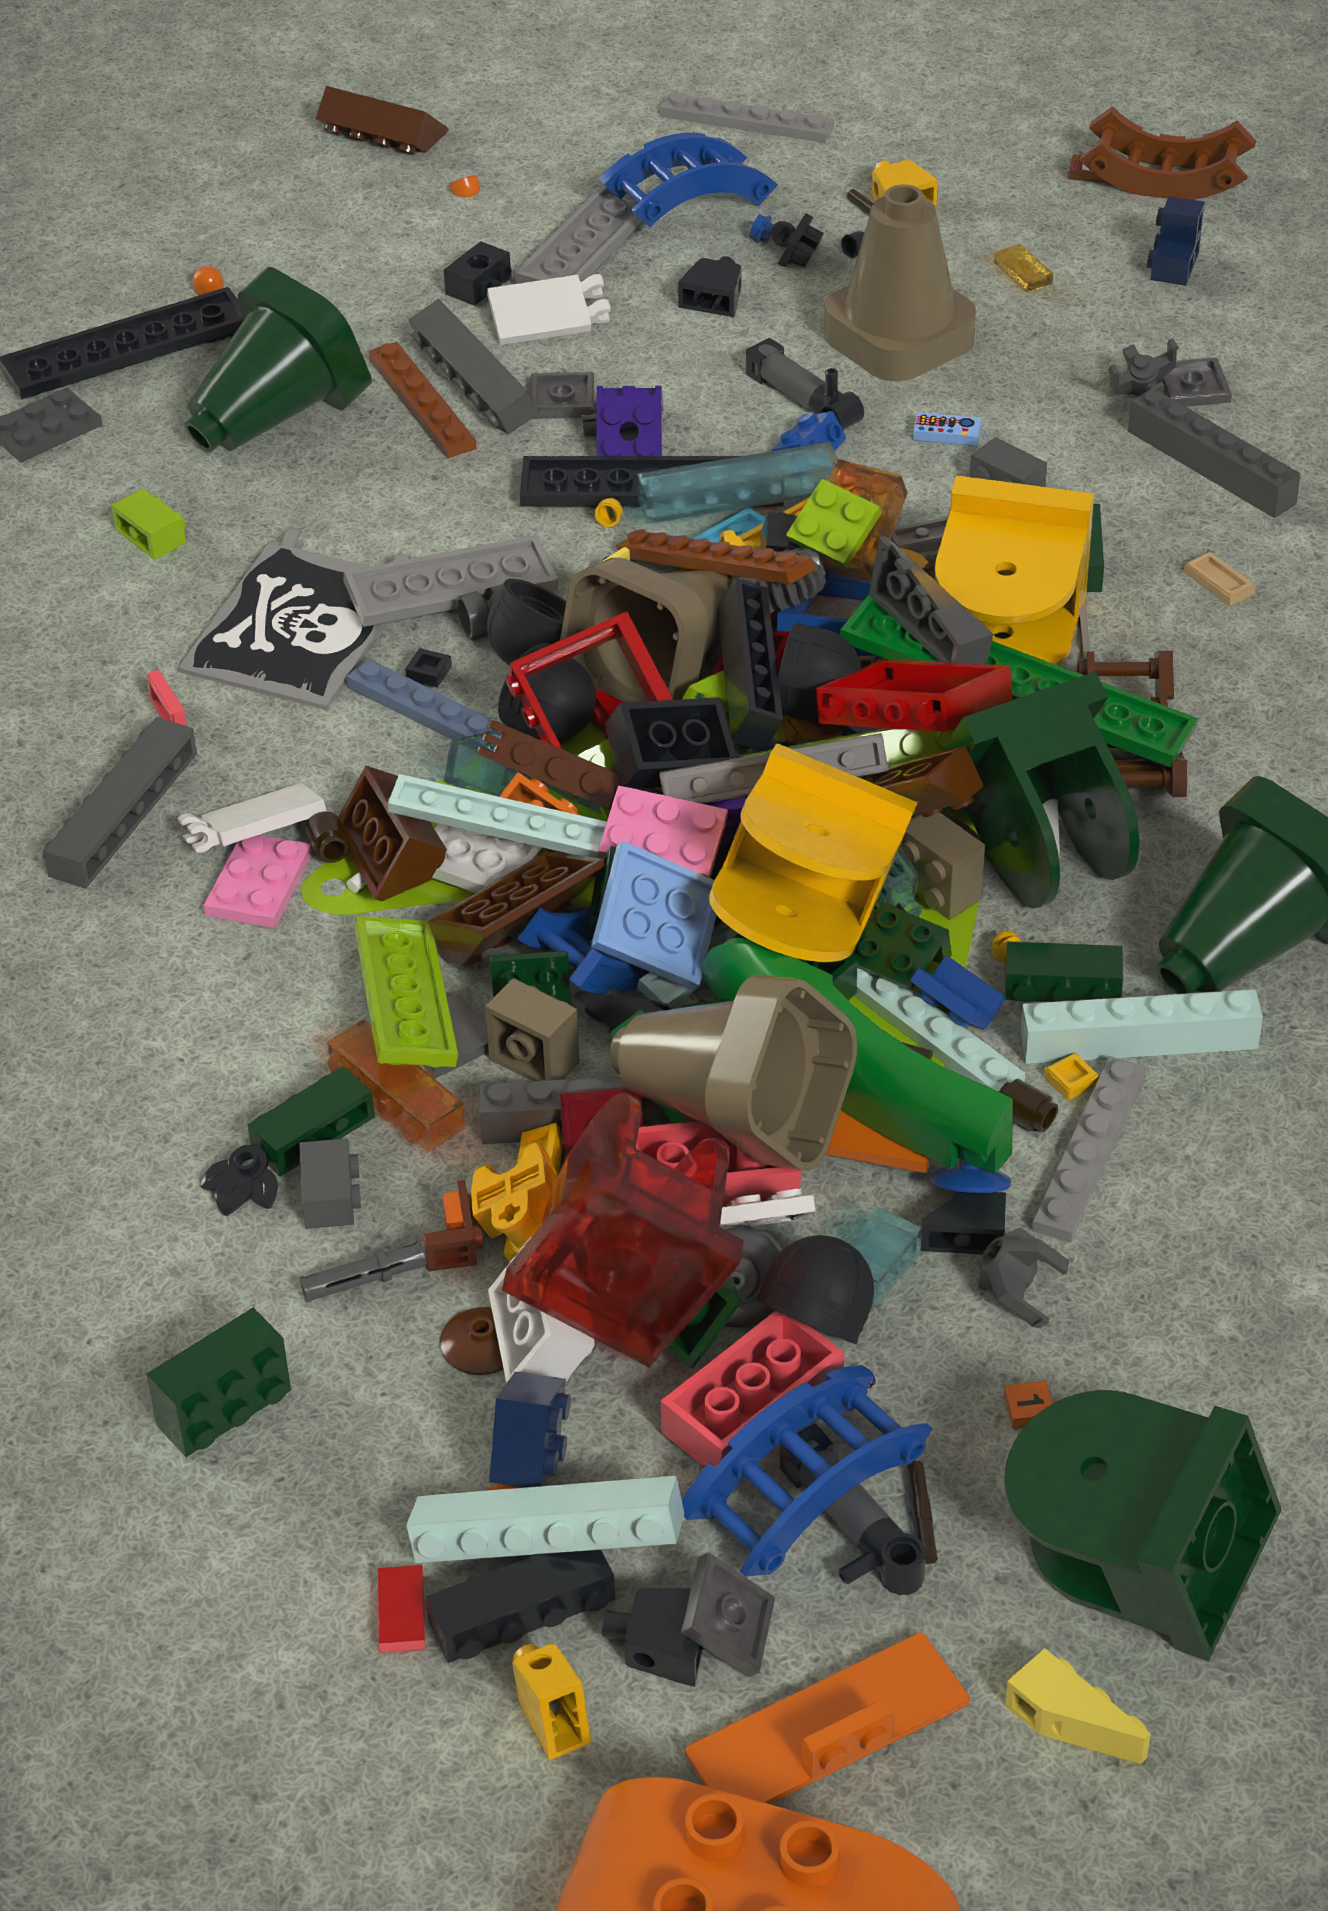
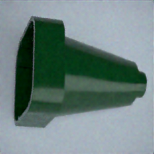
[185,267,372,452]
[1156,776,1328,994]

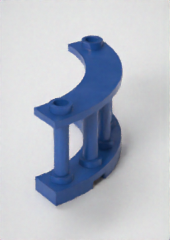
[599,132,778,228]
[517,907,722,994]
[682,1365,933,1576]

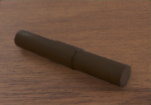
[906,1461,938,1564]

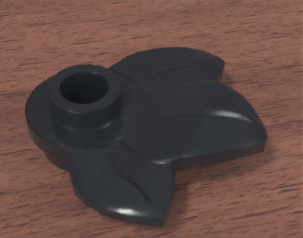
[201,1145,278,1216]

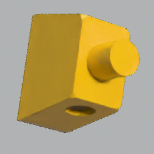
[872,160,938,206]
[512,1644,591,1761]

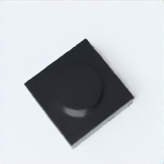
[405,648,452,687]

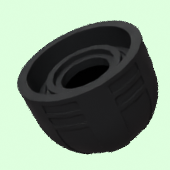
[487,579,566,665]
[778,623,861,721]
[498,643,596,742]
[756,1235,874,1344]

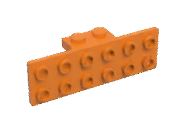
[685,1632,970,1804]

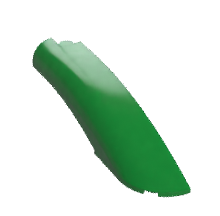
[702,938,1013,1174]

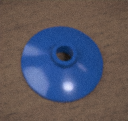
[930,1158,1011,1193]

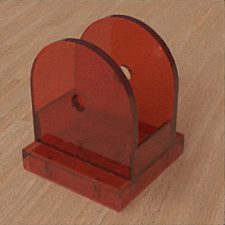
[502,1093,744,1368]

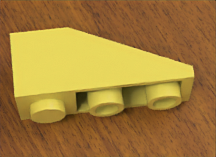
[1005,1648,1151,1764]

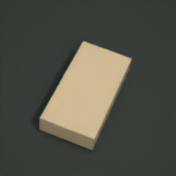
[1184,552,1256,607]

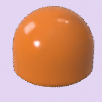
[449,175,480,197]
[193,266,224,295]

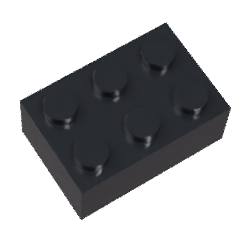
[604,697,737,789]

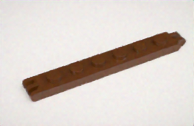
[476,719,663,810]

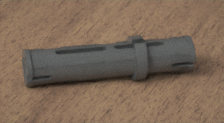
[299,1241,426,1303]

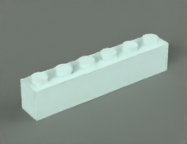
[1020,989,1263,1064]
[406,1476,684,1563]

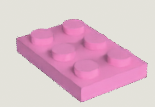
[598,785,728,878]
[204,835,313,928]

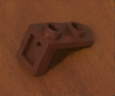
[424,1180,484,1272]

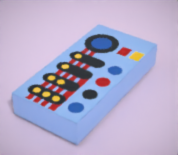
[913,412,981,446]

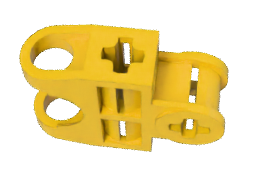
[471,1141,563,1254]

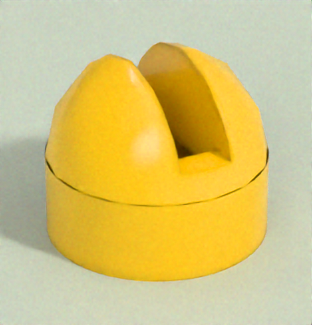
[595,498,623,527]
[991,930,1021,963]

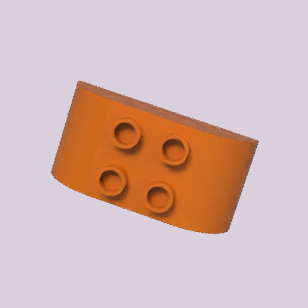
[555,1777,961,1911]

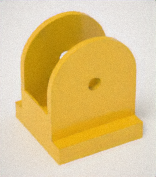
[935,475,1094,666]
[709,743,918,962]

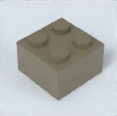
[897,812,985,920]
[485,978,580,1081]

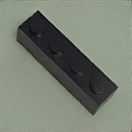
[426,1549,615,1663]

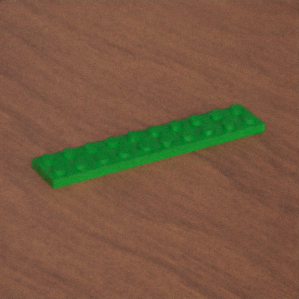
[840,594,1198,768]

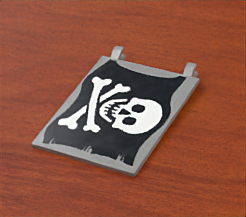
[177,527,411,710]

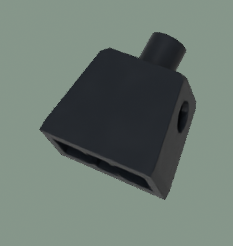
[678,256,742,317]
[602,1588,704,1687]

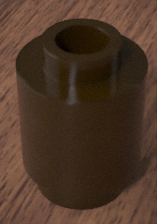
[305,811,350,863]
[999,1079,1058,1132]

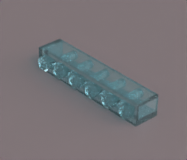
[637,442,841,524]

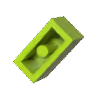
[111,488,186,560]

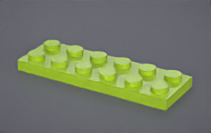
[354,916,458,1068]

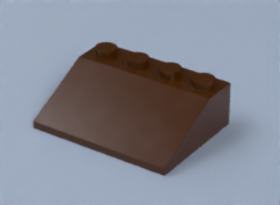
[428,851,606,966]

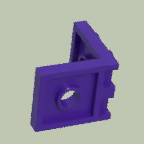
[596,386,663,456]

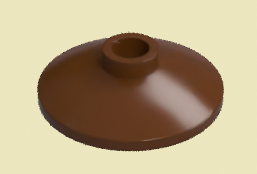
[440,1307,504,1375]

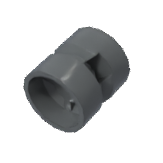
[457,584,503,639]

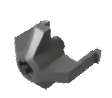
[1108,338,1179,396]
[978,1227,1069,1328]

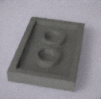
[0,388,103,463]

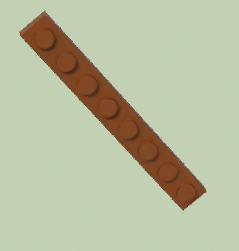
[616,529,815,585]

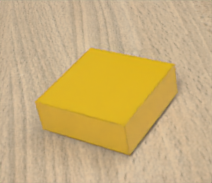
[1044,1052,1100,1101]

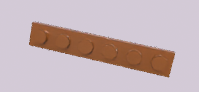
[369,342,477,458]

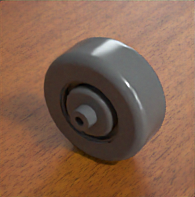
[696,1224,782,1328]

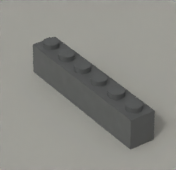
[409,298,539,434]
[1128,388,1301,518]
[43,717,197,889]

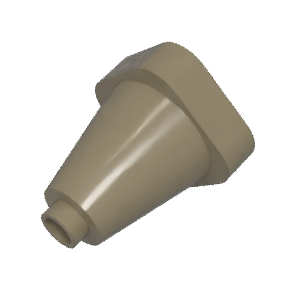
[824,184,976,382]
[560,557,732,703]
[610,974,857,1171]

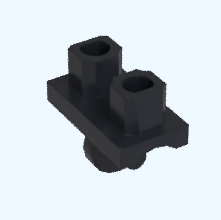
[770,213,824,267]

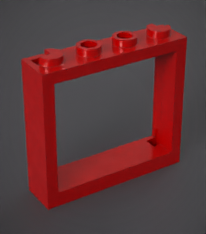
[506,611,673,800]
[816,659,1012,732]

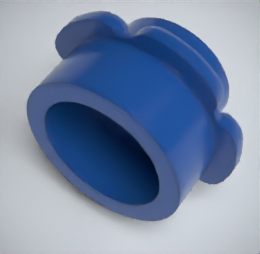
[749,214,775,243]

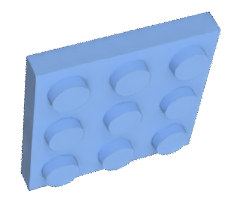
[591,841,716,990]

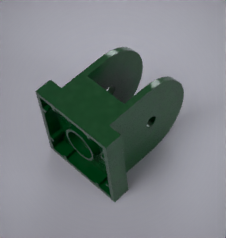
[942,672,1140,908]
[1004,1390,1282,1662]

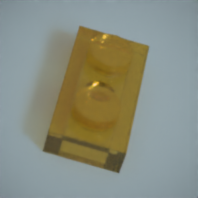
[994,244,1053,292]

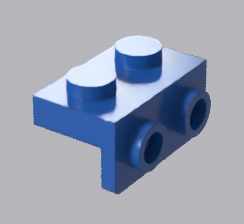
[771,411,846,472]
[910,956,1005,1029]

